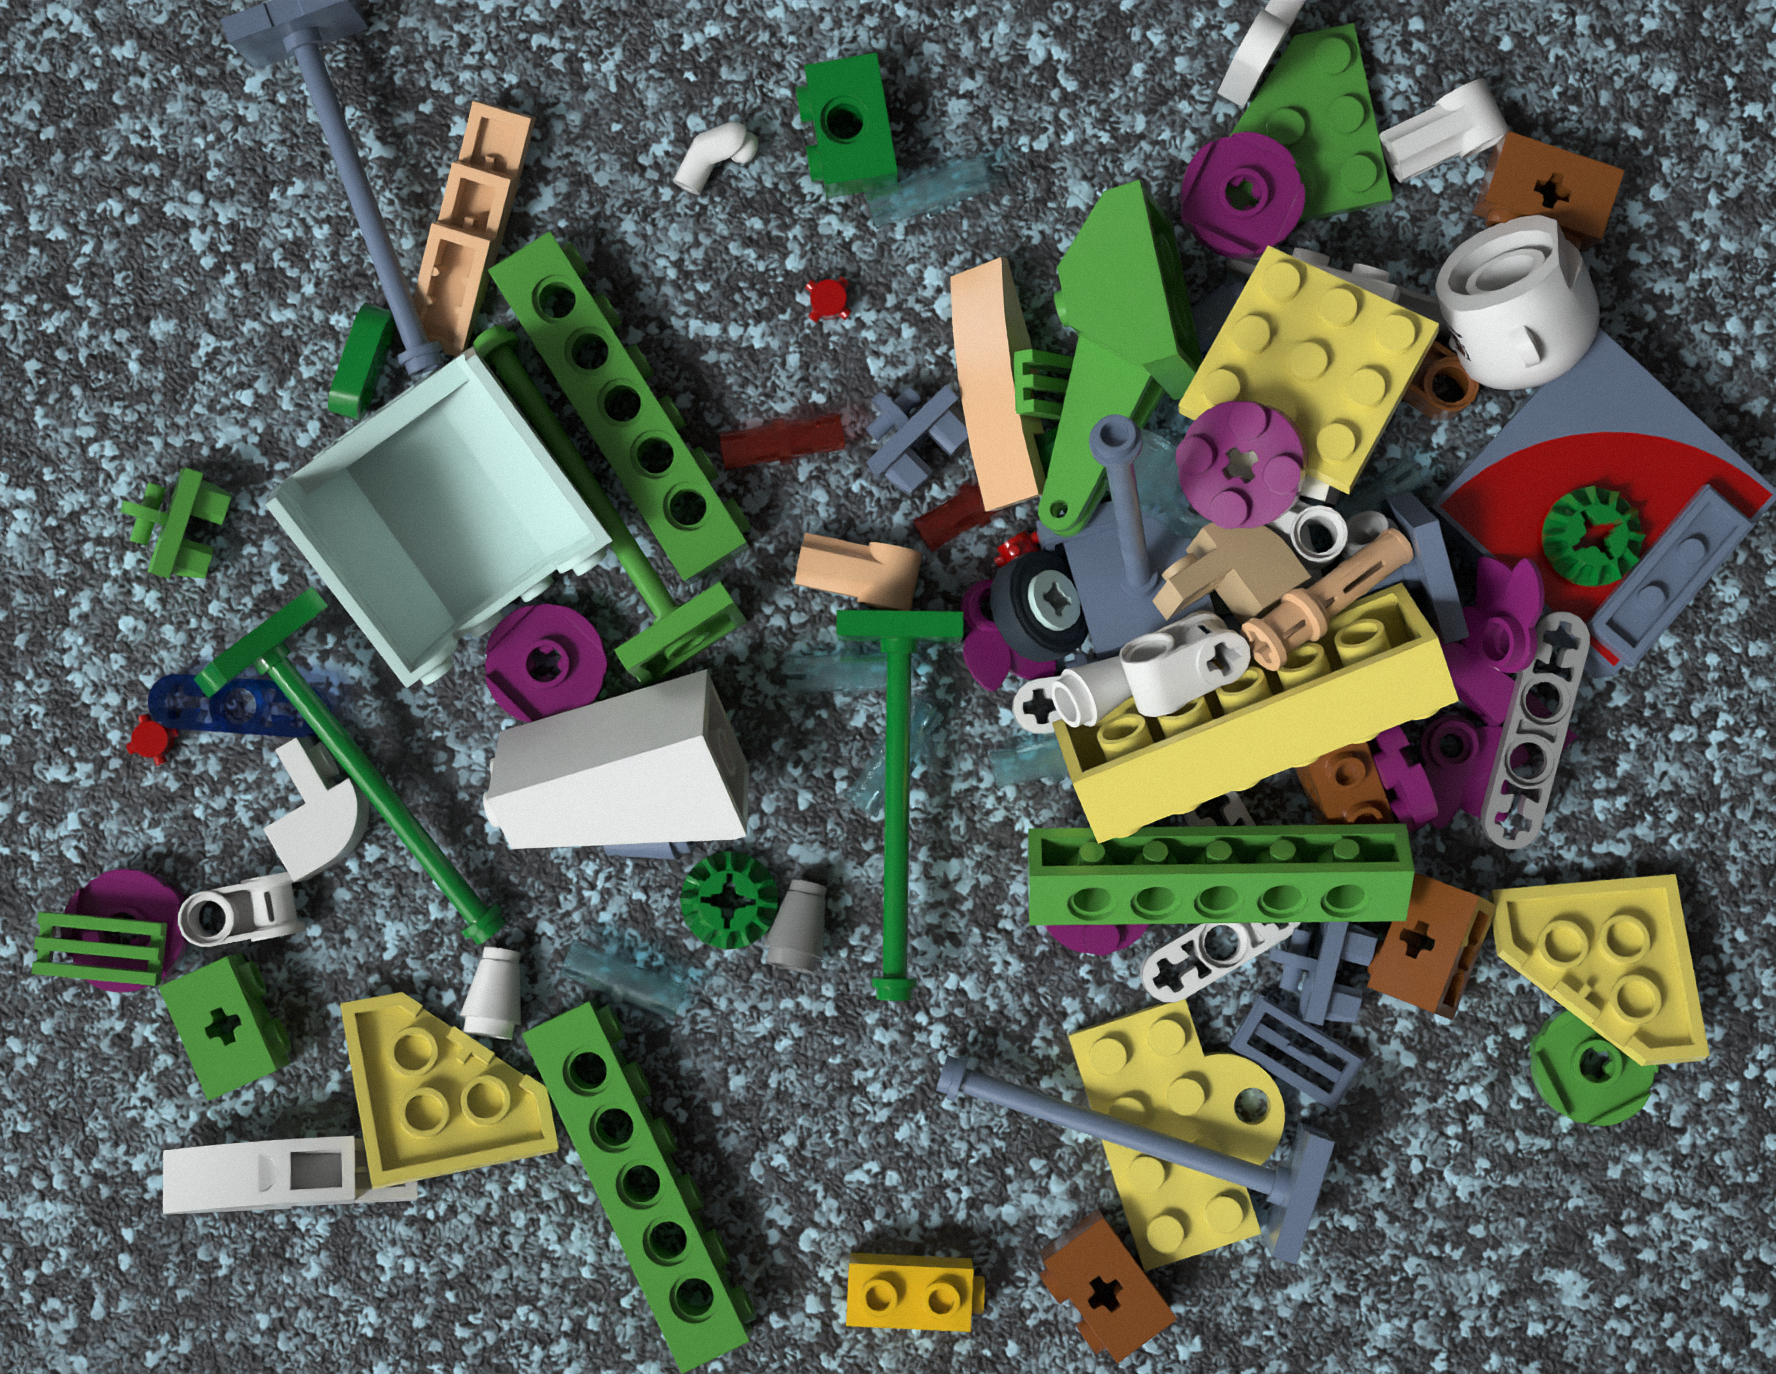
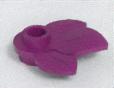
[1460,557,1545,673]
[960,579,1056,692]
[1419,715,1530,829]

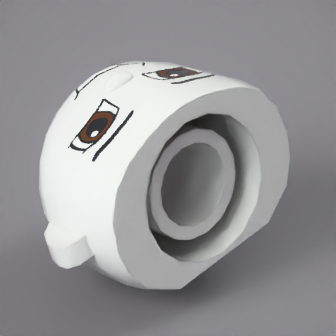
[1435,215,1600,390]

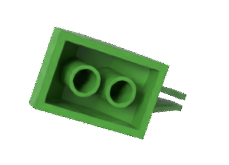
[1038,179,1203,537]

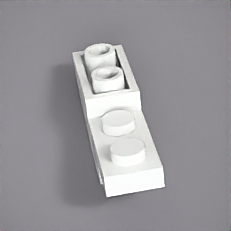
[163,1136,418,1215]

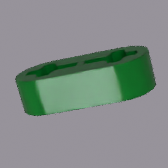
[328,302,397,421]

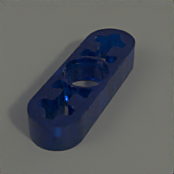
[148,674,331,738]

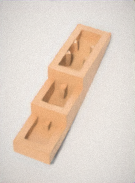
[413,100,536,357]
[950,257,1046,512]

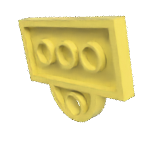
[1067,999,1285,1272]

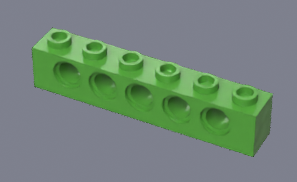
[488,231,752,586]
[1027,824,1415,925]
[522,997,757,1374]

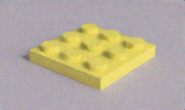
[1178,245,1439,495]

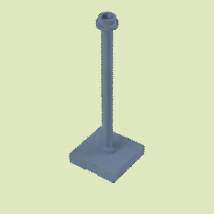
[220,0,444,376]
[1063,414,1215,661]
[1065,491,1469,669]
[936,1054,1335,1265]

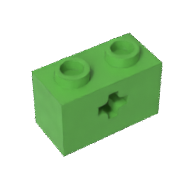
[159,953,291,1101]

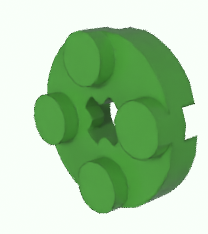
[1529,1007,1659,1126]

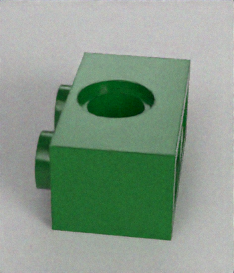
[795,53,898,199]

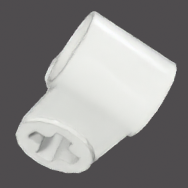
[1119,610,1251,717]
[178,872,306,947]

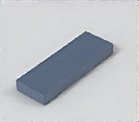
[1585,484,1756,667]

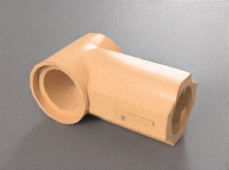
[794,533,923,611]

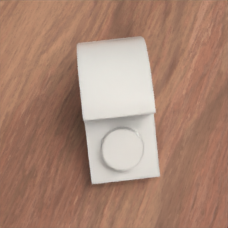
[263,737,369,882]

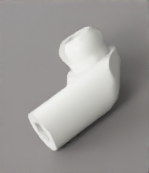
[673,121,758,195]

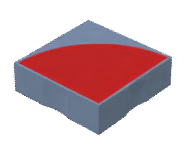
[1424,326,1776,679]

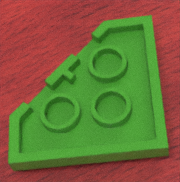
[1225,23,1393,223]

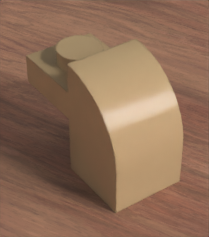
[1152,522,1311,625]

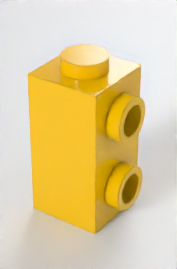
[846,1253,985,1332]

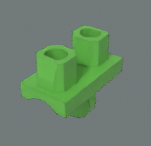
[119,467,232,579]

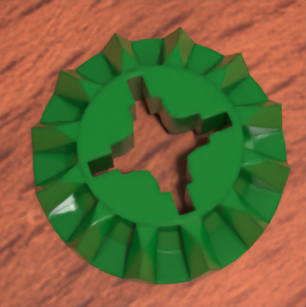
[1542,486,1646,587]
[680,851,778,950]

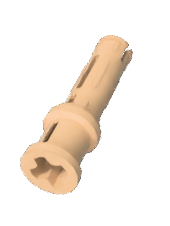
[1240,528,1414,671]

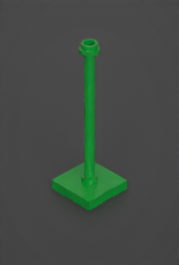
[194,586,507,945]
[836,610,963,1001]

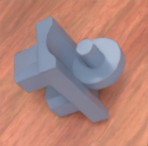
[865,385,969,497]
[1268,922,1377,1026]

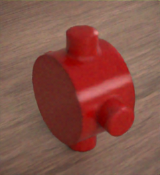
[805,276,852,323]
[994,529,1040,568]
[126,713,180,766]

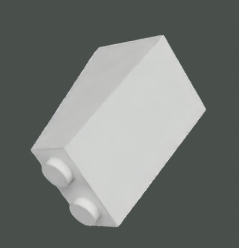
[483,669,749,849]

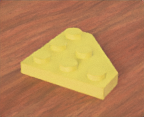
[1488,874,1710,1066]
[340,992,559,1190]

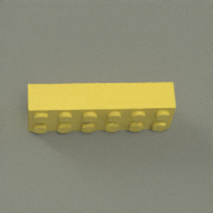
[1052,582,1459,844]

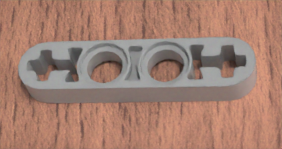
[1480,611,1590,849]

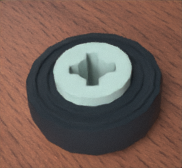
[990,551,1089,662]

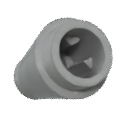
[763,879,827,974]

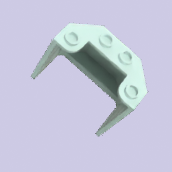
[265,346,612,688]

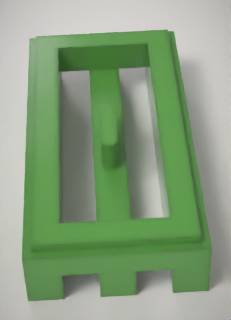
[1014,349,1074,421]
[31,911,167,986]

